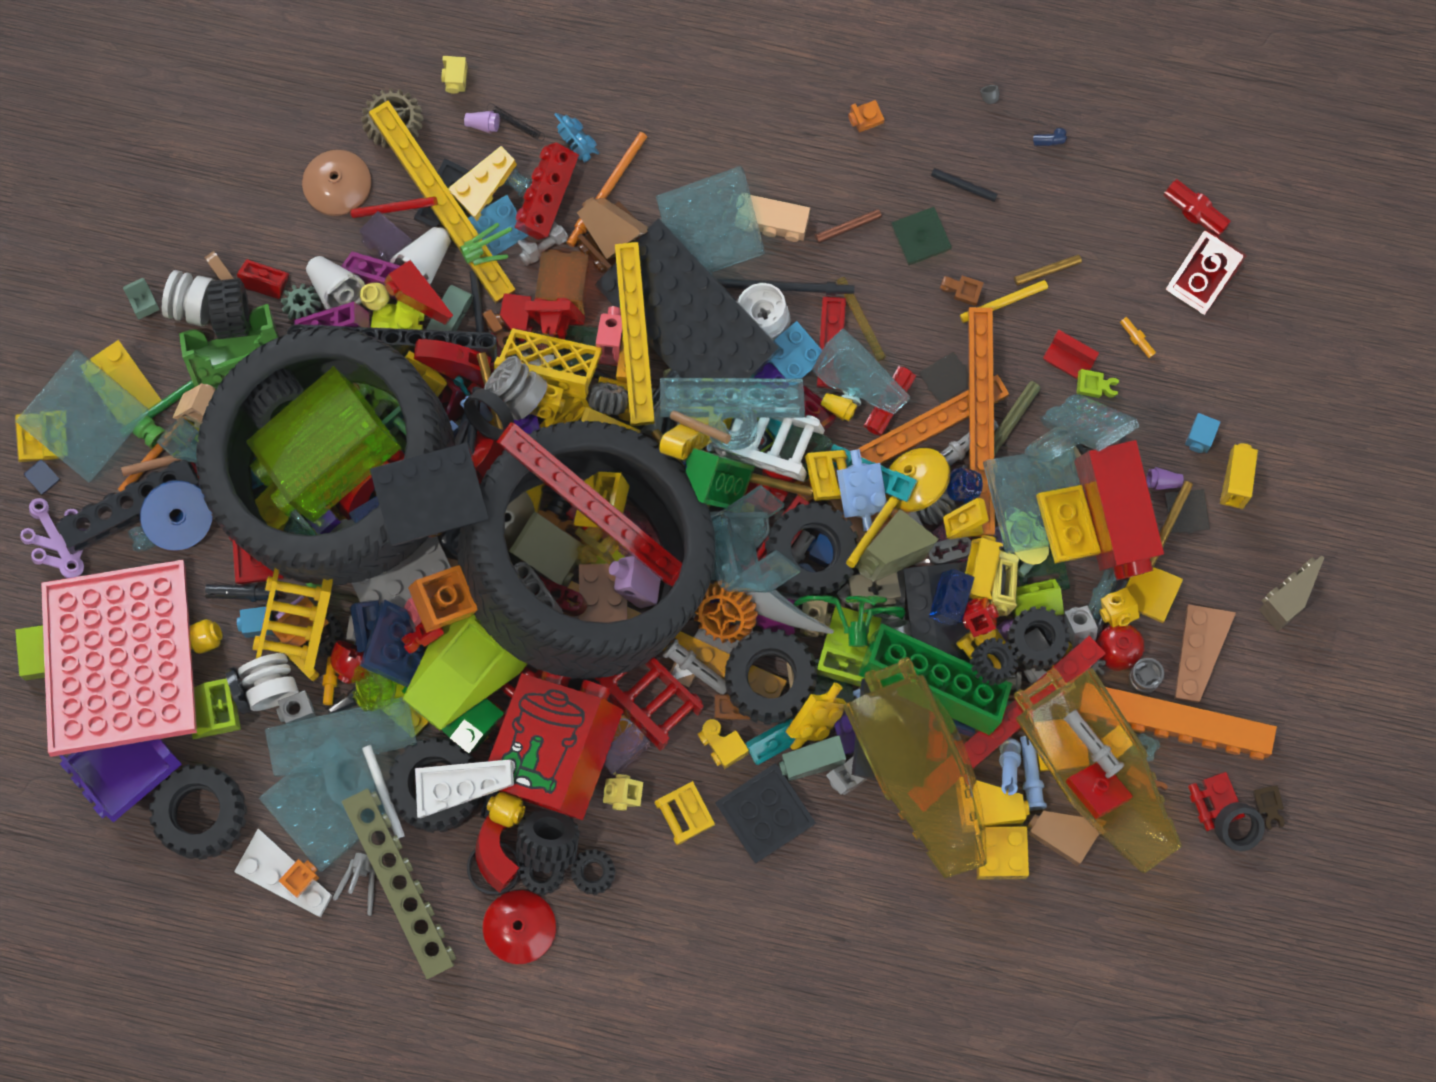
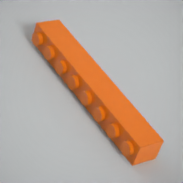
[1078,683,1277,760]

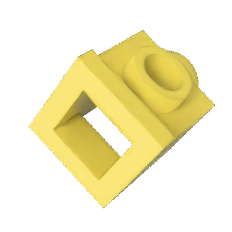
[441,56,468,94]

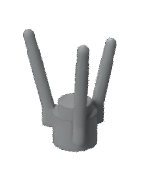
[333,853,375,916]

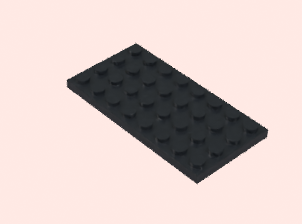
[595,218,782,411]

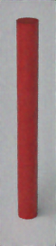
[351,196,438,218]

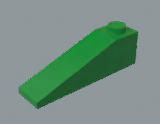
[402,687,505,753]

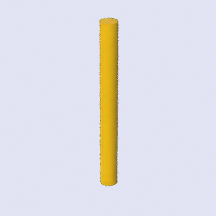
[960,280,1048,323]
[846,496,899,568]

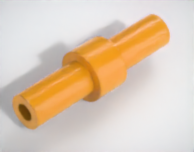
[1119,317,1156,358]
[322,657,338,705]

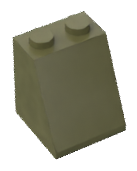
[856,509,938,582]
[509,512,587,587]

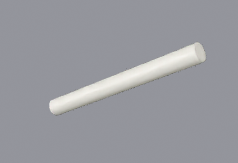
[362,745,405,838]

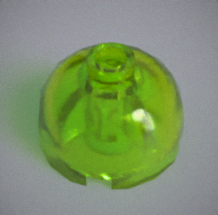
[352,665,397,712]

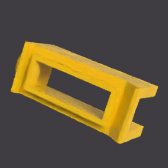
[961,535,1003,600]

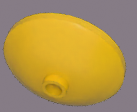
[885,448,950,512]

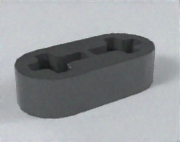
[928,537,972,565]

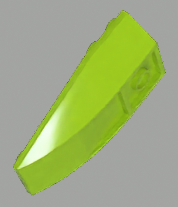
[402,614,527,730]

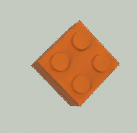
[408,565,478,633]

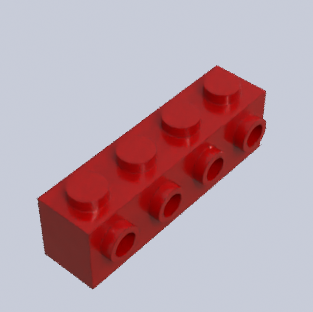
[514,142,579,240]

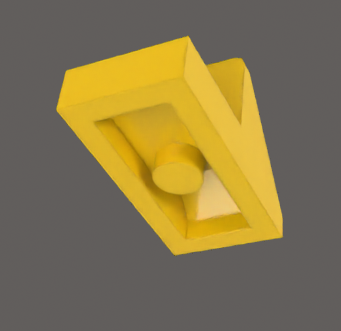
[943,498,989,539]

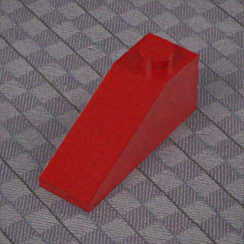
[384,260,454,325]

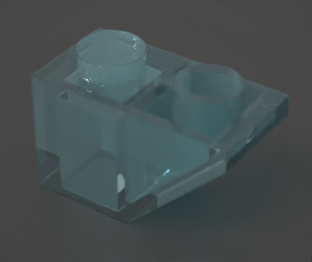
[157,416,199,463]

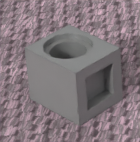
[1064,606,1098,648]
[276,690,316,727]

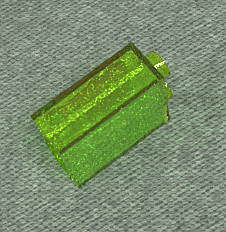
[246,366,401,523]

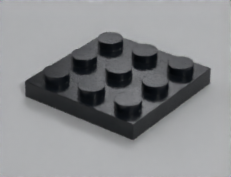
[715,763,816,864]

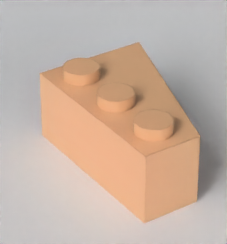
[173,384,216,429]

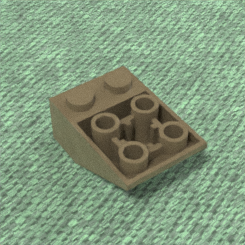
[1259,556,1324,631]

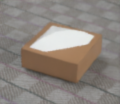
[670,662,695,689]

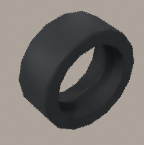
[1215,802,1265,852]

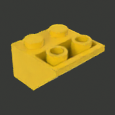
[574,472,629,527]

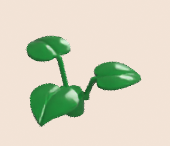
[794,595,905,647]

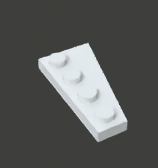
[415,760,514,818]
[234,829,332,917]

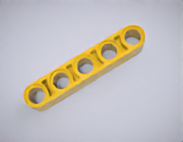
[659,407,732,460]

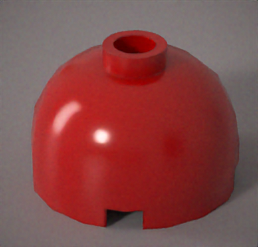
[1097,624,1144,671]
[331,640,374,684]

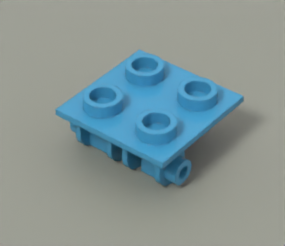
[554,113,599,162]
[468,195,529,256]
[769,321,827,386]

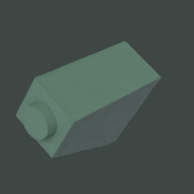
[779,736,846,781]

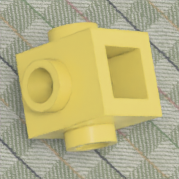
[603,774,643,811]

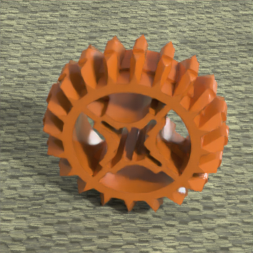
[694,580,758,644]

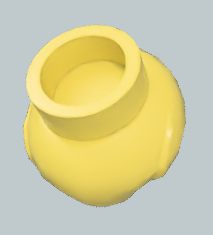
[360,283,389,311]

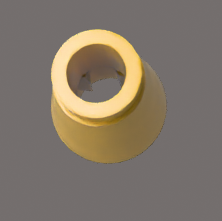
[821,393,857,421]

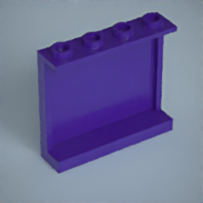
[59,739,182,823]

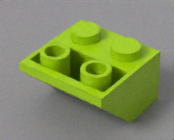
[192,678,241,739]

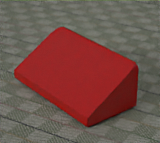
[237,259,289,299]

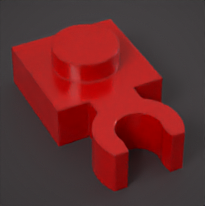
[402,622,444,654]

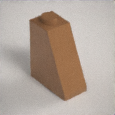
[577,197,648,259]
[1028,811,1106,866]

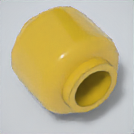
[190,619,223,654]
[487,792,525,827]

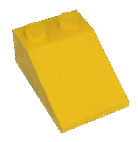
[79,340,161,427]

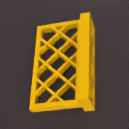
[494,328,602,400]

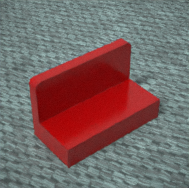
[1043,330,1099,380]

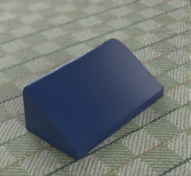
[350,600,380,653]

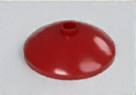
[483,890,556,965]

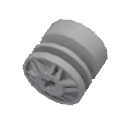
[484,356,547,420]

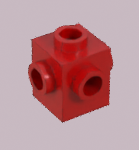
[962,597,999,637]

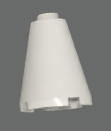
[390,227,451,285]
[306,256,365,310]

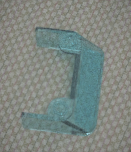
[712,485,801,593]

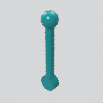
[454,377,471,396]

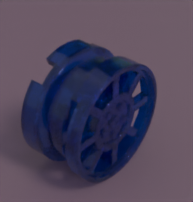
[947,467,983,503]

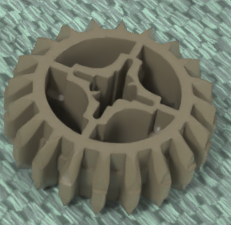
[361,88,424,149]

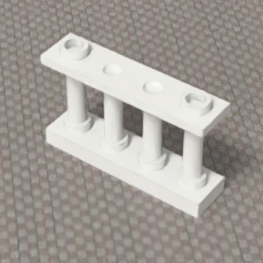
[713,395,825,482]

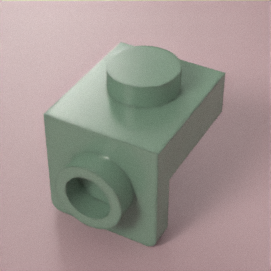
[123,278,160,320]

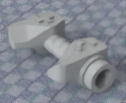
[518,221,569,266]

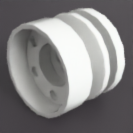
[162,270,215,327]
[738,283,791,340]
[238,653,299,711]

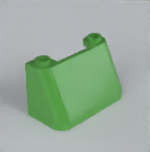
[179,304,279,389]

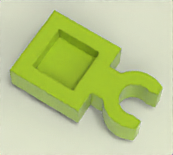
[1077,369,1119,398]

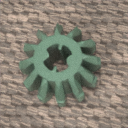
[281,283,321,321]

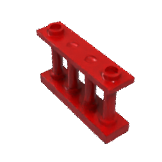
[595,658,703,751]

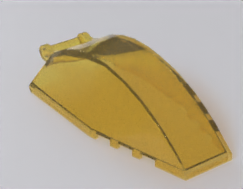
[843,657,987,878]
[1014,668,1182,873]

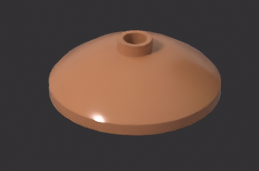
[302,150,371,216]

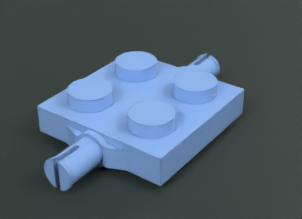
[837,449,887,531]

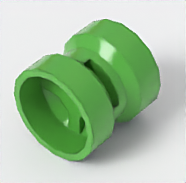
[133,416,166,449]

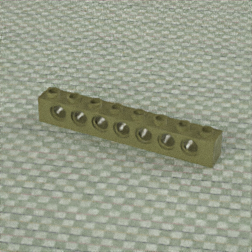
[341,788,456,979]

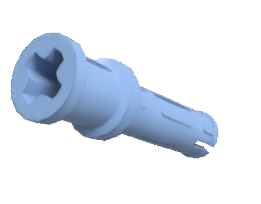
[1020,735,1047,811]
[999,738,1021,795]

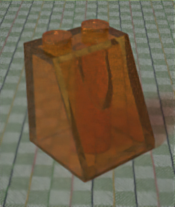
[535,250,589,315]

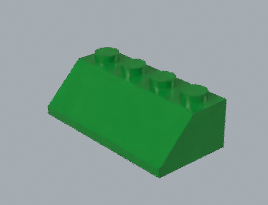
[686,448,755,511]

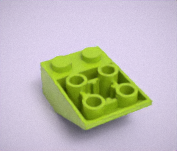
[817,606,882,687]

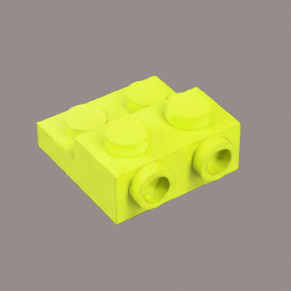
[371,301,425,330]

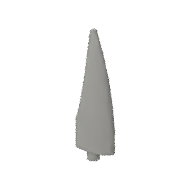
[737,577,834,634]

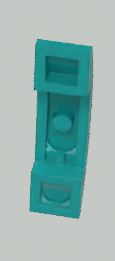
[830,444,917,502]

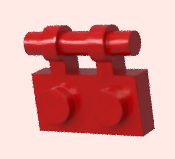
[1188,772,1245,832]

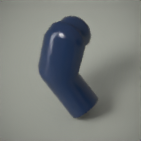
[1033,128,1067,146]

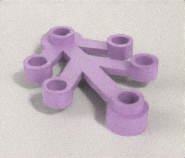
[21,498,87,578]

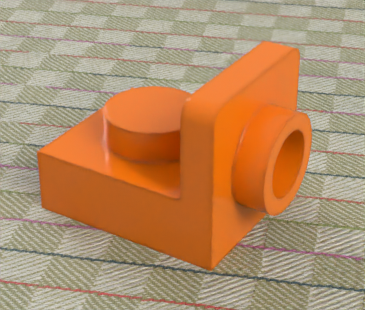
[848,100,885,133]
[279,859,320,898]

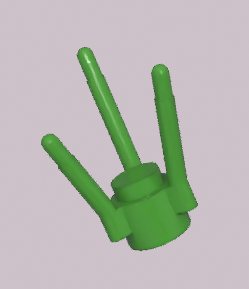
[460,223,512,266]

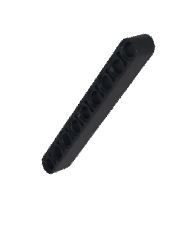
[287,324,498,363]

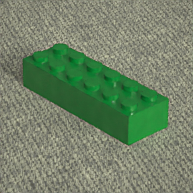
[858,623,1012,735]

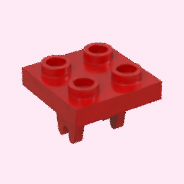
[525,298,585,340]

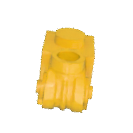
[697,719,749,770]

